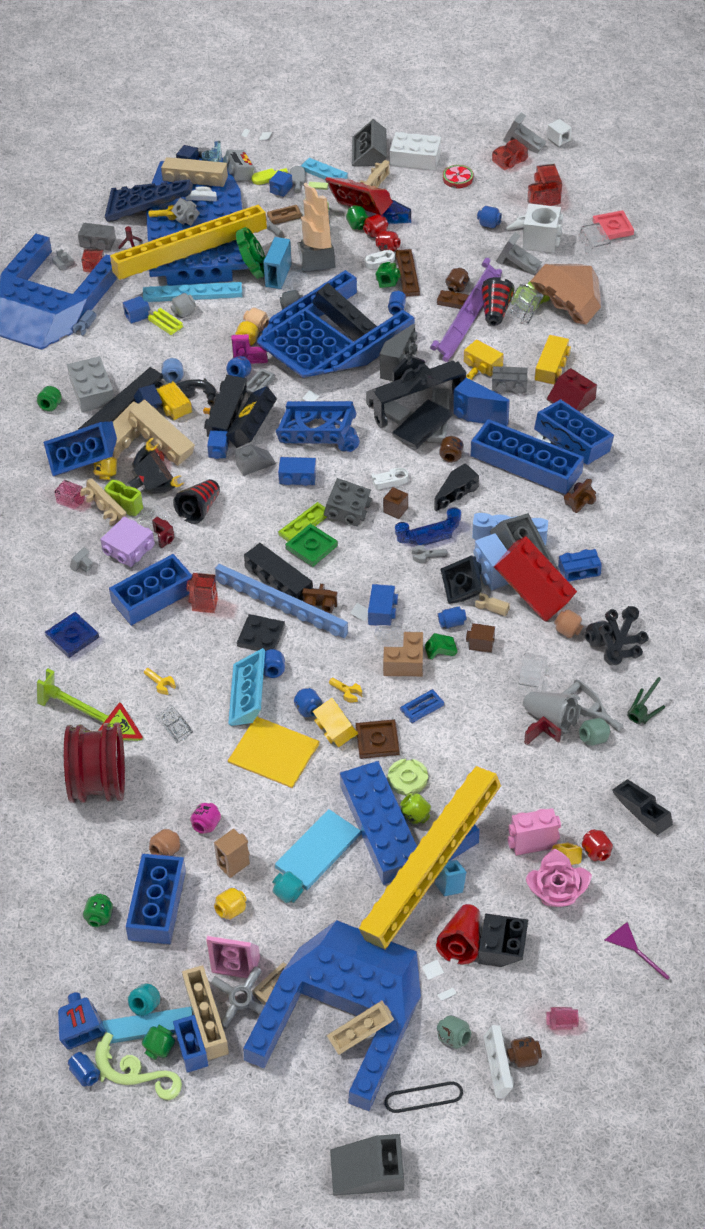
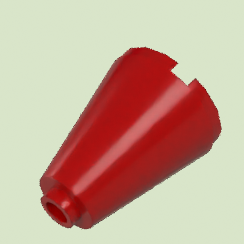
[436,904,481,965]

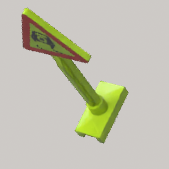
[37,668,143,741]

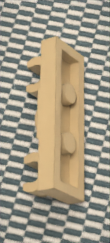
[360,160,390,188]
[80,478,126,526]
[327,1000,394,1055]

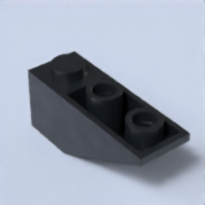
[434,463,479,511]

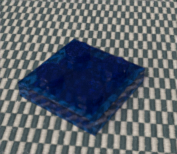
[45,612,100,658]

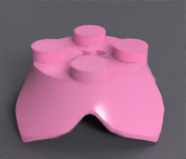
[526,849,592,907]

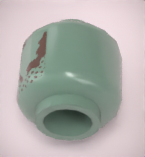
[437,1015,471,1049]

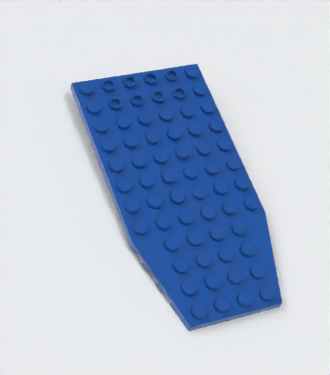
[146,156,248,286]

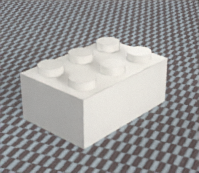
[390,132,441,170]

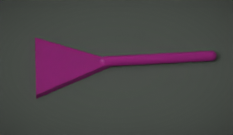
[604,922,670,980]

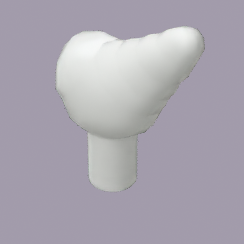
[506,215,526,230]

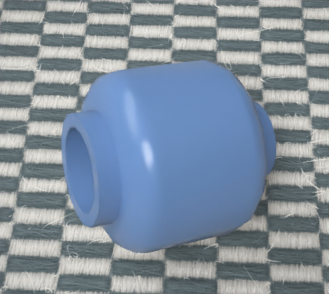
[161,358,184,383]

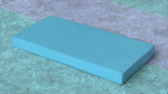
[275,809,361,890]

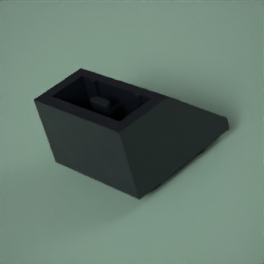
[478,913,529,967]

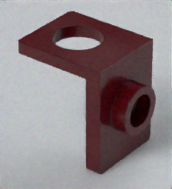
[524,716,561,745]

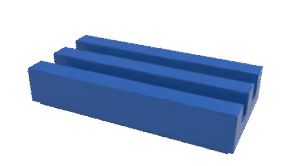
[400,689,444,724]

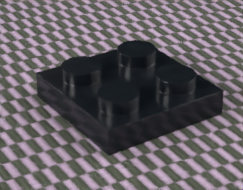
[237,614,285,651]

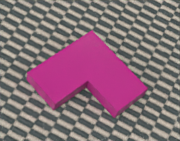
[231,334,268,364]

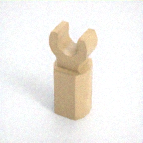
[475,593,510,616]

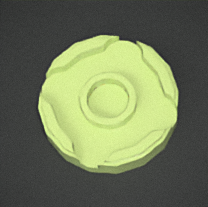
[387,759,428,795]

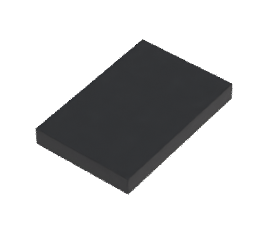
[392,399,453,449]

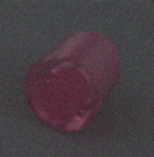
[546,1007,579,1030]

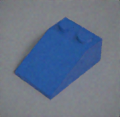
[453,378,510,426]

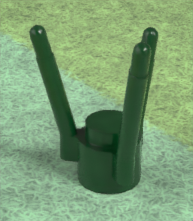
[627,677,665,724]

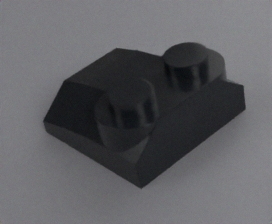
[440,555,482,604]

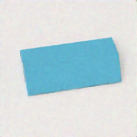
[228,648,265,726]

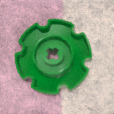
[236,227,266,279]

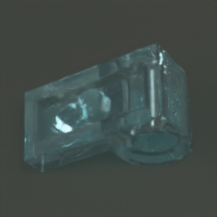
[201,141,222,162]

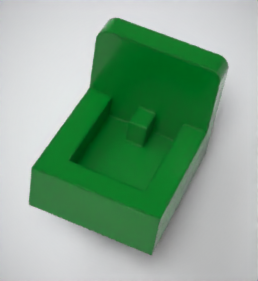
[425,633,458,660]

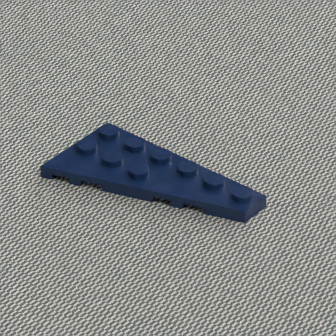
[104,179,193,222]

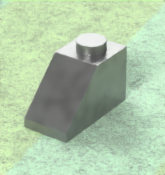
[235,444,276,476]

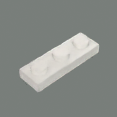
[483,1025,514,1098]

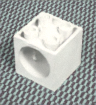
[522,204,563,253]

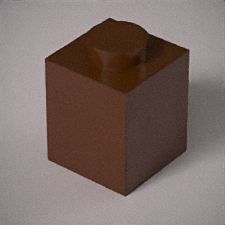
[383,487,408,519]
[466,623,495,653]

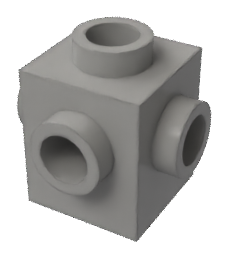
[171,197,200,226]

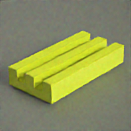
[148,308,183,335]

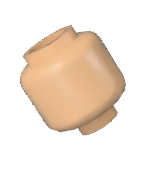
[243,307,269,332]

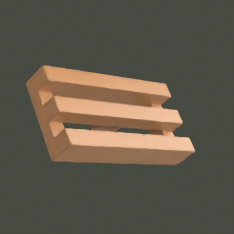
[267,205,302,225]

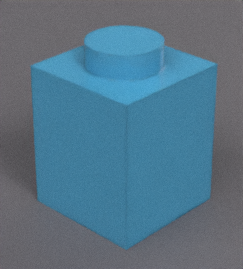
[435,860,467,896]

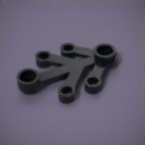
[599,606,649,665]

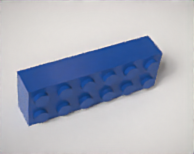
[470,419,584,495]
[340,761,417,885]

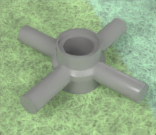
[210,966,264,1029]

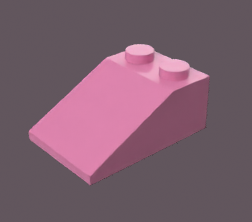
[206,936,260,978]

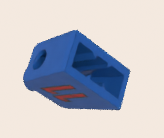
[58,992,107,1050]

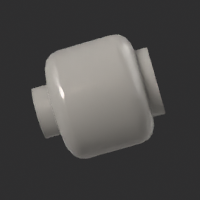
[170,293,196,318]

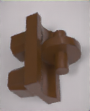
[564,479,597,513]
[303,583,338,613]

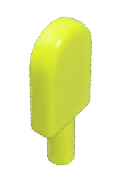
[251,168,288,185]

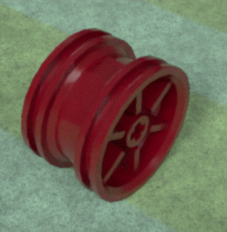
[64,722,125,803]

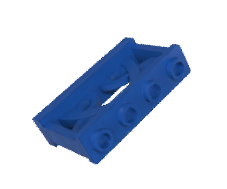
[275,401,357,444]

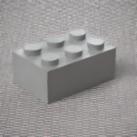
[67,356,114,412]

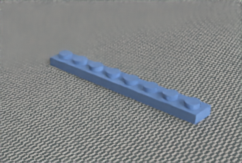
[215,564,348,638]

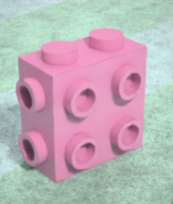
[508,808,561,856]

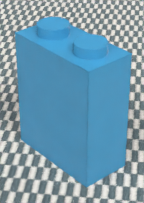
[264,237,292,289]

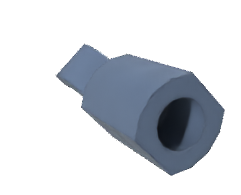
[73,310,97,336]

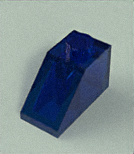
[381,200,411,224]

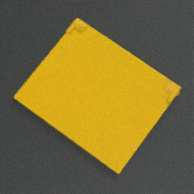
[228,716,320,788]

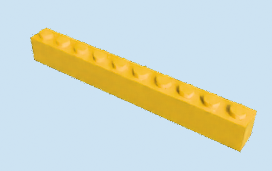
[110,205,267,280]
[359,766,501,950]

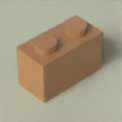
[214,828,250,878]

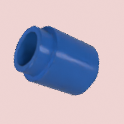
[388,291,406,315]
[437,606,467,629]
[68,1052,100,1086]

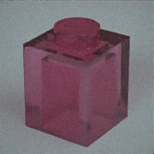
[54,479,85,510]

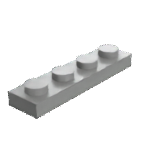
[428,388,451,443]

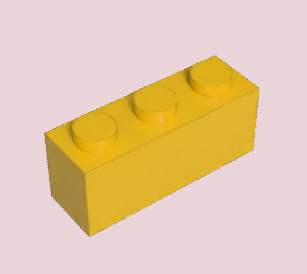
[535,335,571,385]

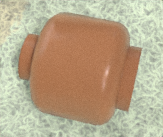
[554,609,584,638]
[149,829,180,856]

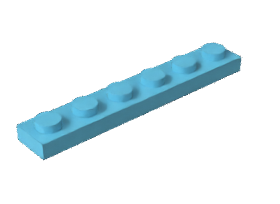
[143,282,242,302]

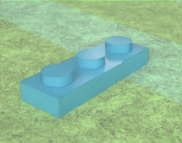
[301,158,348,180]

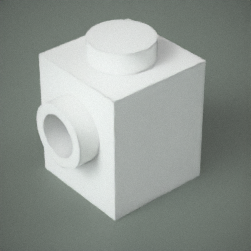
[547,119,572,146]

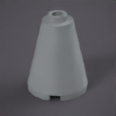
[523,692,581,734]

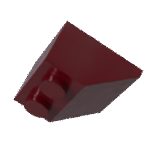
[547,368,597,412]

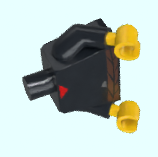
[127,438,184,493]

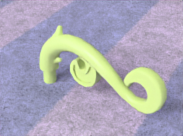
[95,1032,182,1100]

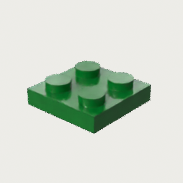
[285,523,338,567]

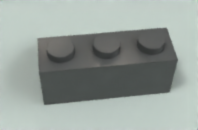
[352,119,387,166]
[490,513,554,563]

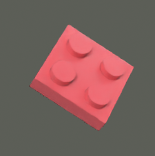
[592,210,634,241]

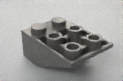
[297,239,336,272]
[380,324,418,381]
[330,1134,404,1196]

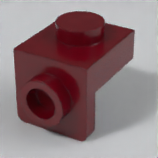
[152,516,175,548]

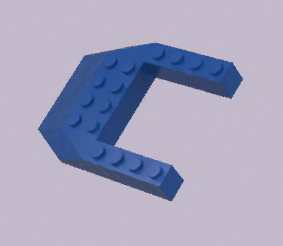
[0,233,117,350]
[257,270,415,378]
[243,920,421,1111]

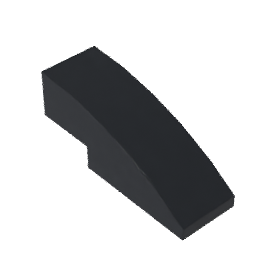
[612,779,673,835]

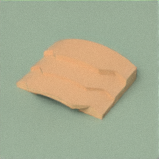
[301,183,332,249]

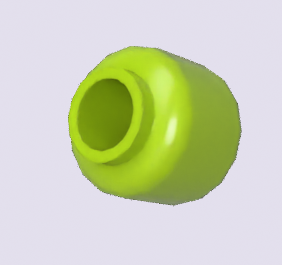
[400,793,431,824]

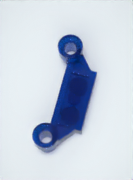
[395,507,461,546]

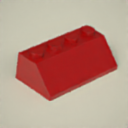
[325,177,393,215]
[493,536,577,622]

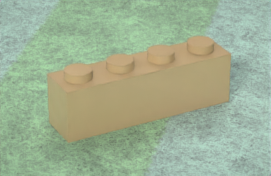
[161,157,228,187]
[128,400,195,466]
[113,402,141,459]
[182,965,229,1060]

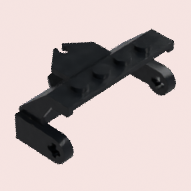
[366,355,467,428]

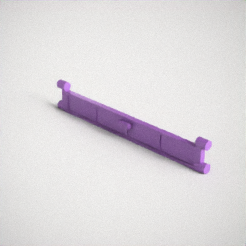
[430,258,502,362]

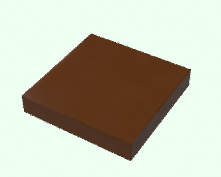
[355,719,400,759]

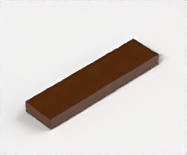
[395,249,420,297]

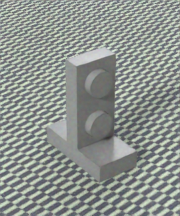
[503,112,546,153]
[496,232,542,275]

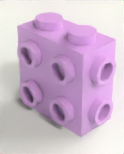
[100,516,155,567]

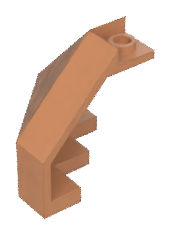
[530,264,601,325]

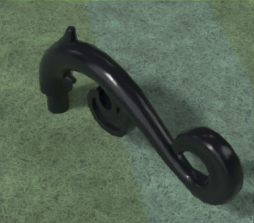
[155,378,217,405]

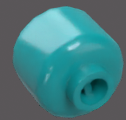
[272,871,304,903]
[128,983,161,1016]

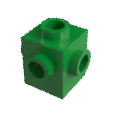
[375,262,400,288]

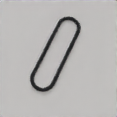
[384,1081,463,1113]

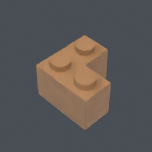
[383,632,423,677]

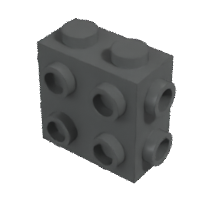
[323,478,372,527]

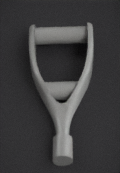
[563,679,623,731]

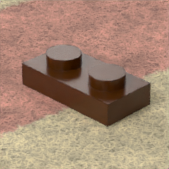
[437,290,469,309]

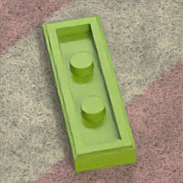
[278,502,327,542]

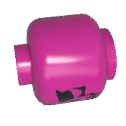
[190,803,221,834]

